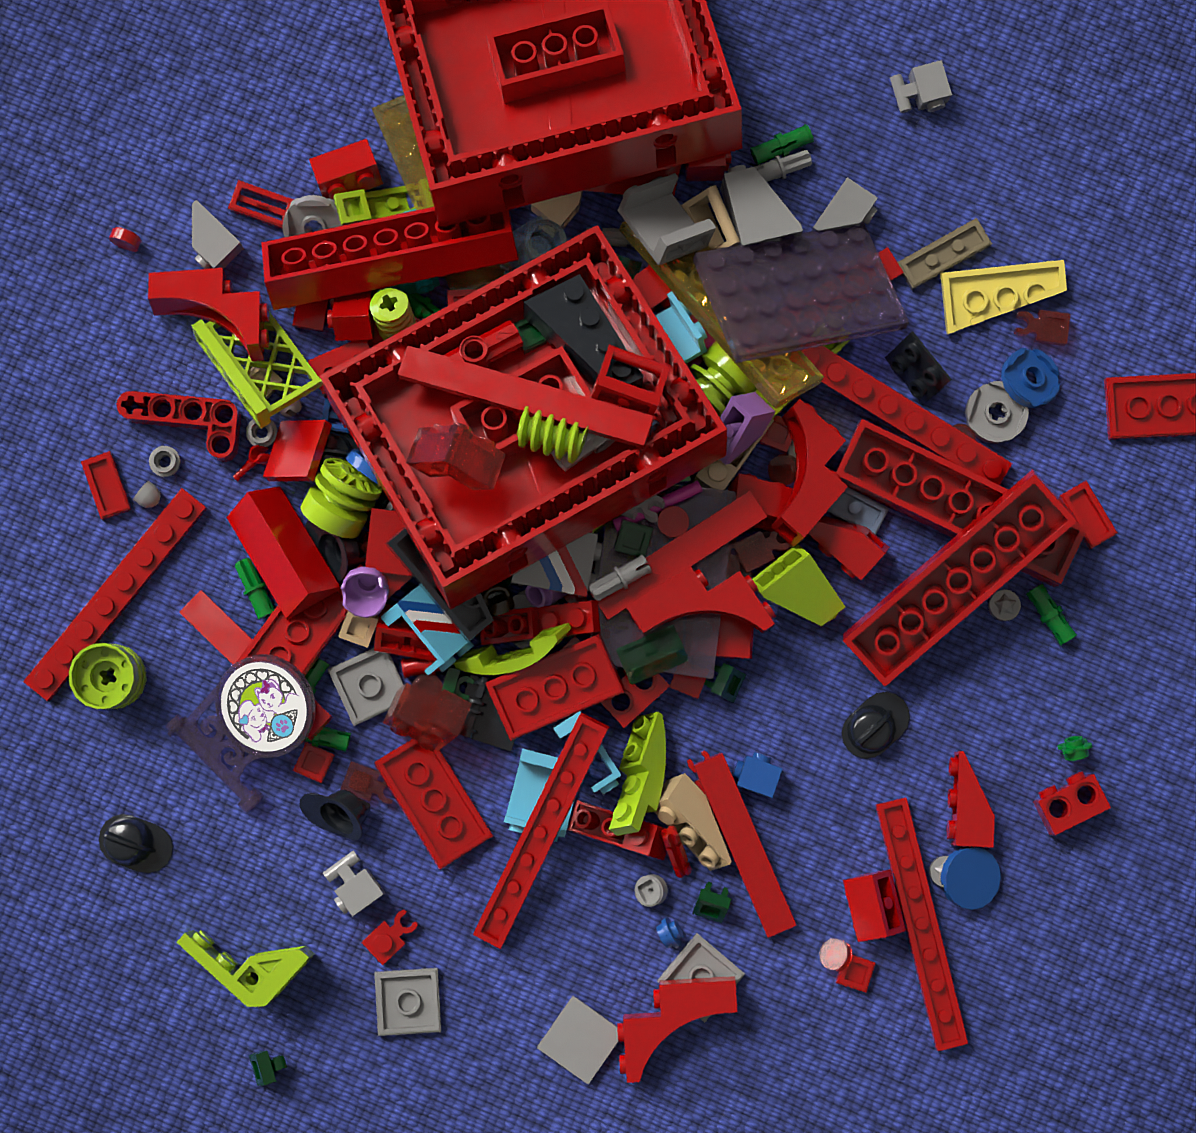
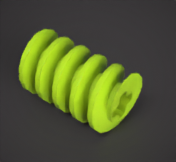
[370,288,416,340]
[517,406,589,464]

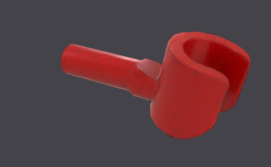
[233,445,270,481]

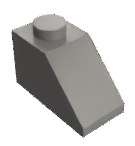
[810,177,878,237]
[192,200,244,269]

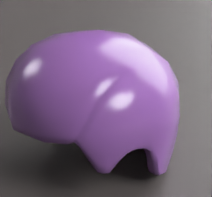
[341,567,389,618]

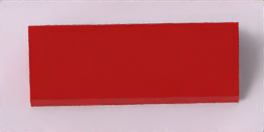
[226,486,341,620]

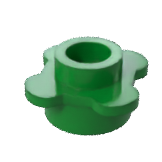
[1057,736,1093,761]

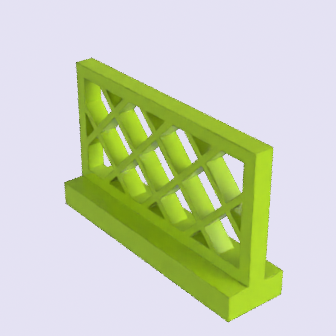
[191,311,323,429]

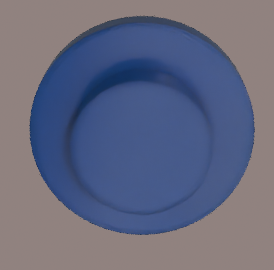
[656,917,684,949]

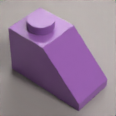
[720,392,776,465]

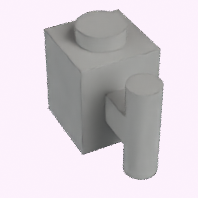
[890,60,952,113]
[323,850,385,917]

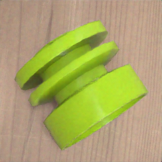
[690,341,762,417]
[300,458,383,539]
[69,643,147,709]

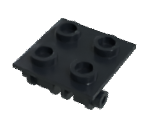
[884,331,952,405]
[452,673,515,751]

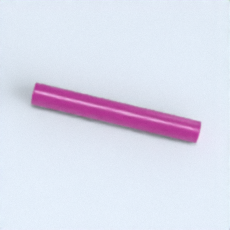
[612,480,703,532]

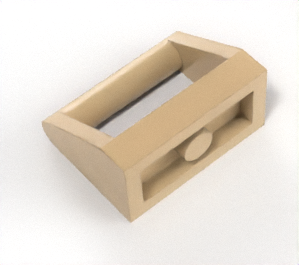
[681,185,740,263]

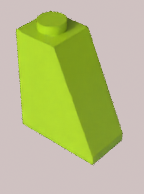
[752,544,845,626]

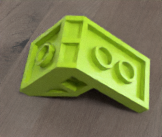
[176,930,315,1007]

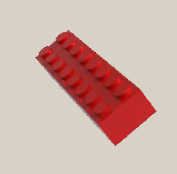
[261,207,519,310]
[835,419,1088,587]
[843,469,1077,687]

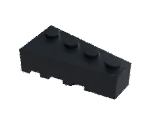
[523,274,643,388]
[385,527,494,641]

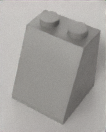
[720,165,803,259]

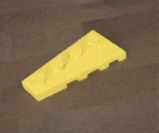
[940,260,1067,334]

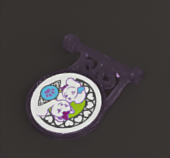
[165,654,316,814]

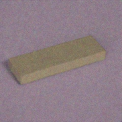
[898,218,992,290]

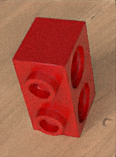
[374,604,436,661]
[600,658,670,729]
[1033,771,1111,835]

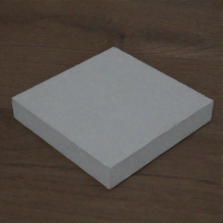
[328,648,411,726]
[657,933,745,1022]
[374,968,442,1036]
[537,995,618,1084]

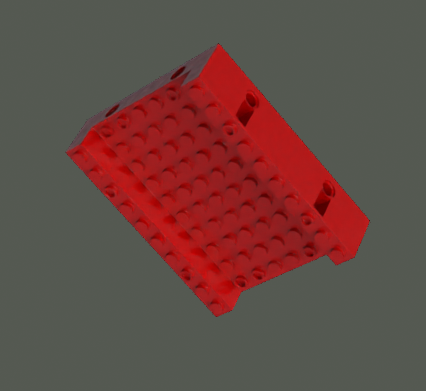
[378,0,742,228]
[320,225,727,610]

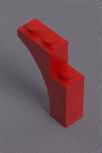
[148,268,270,361]
[771,399,848,547]
[626,565,776,636]
[617,976,737,1083]

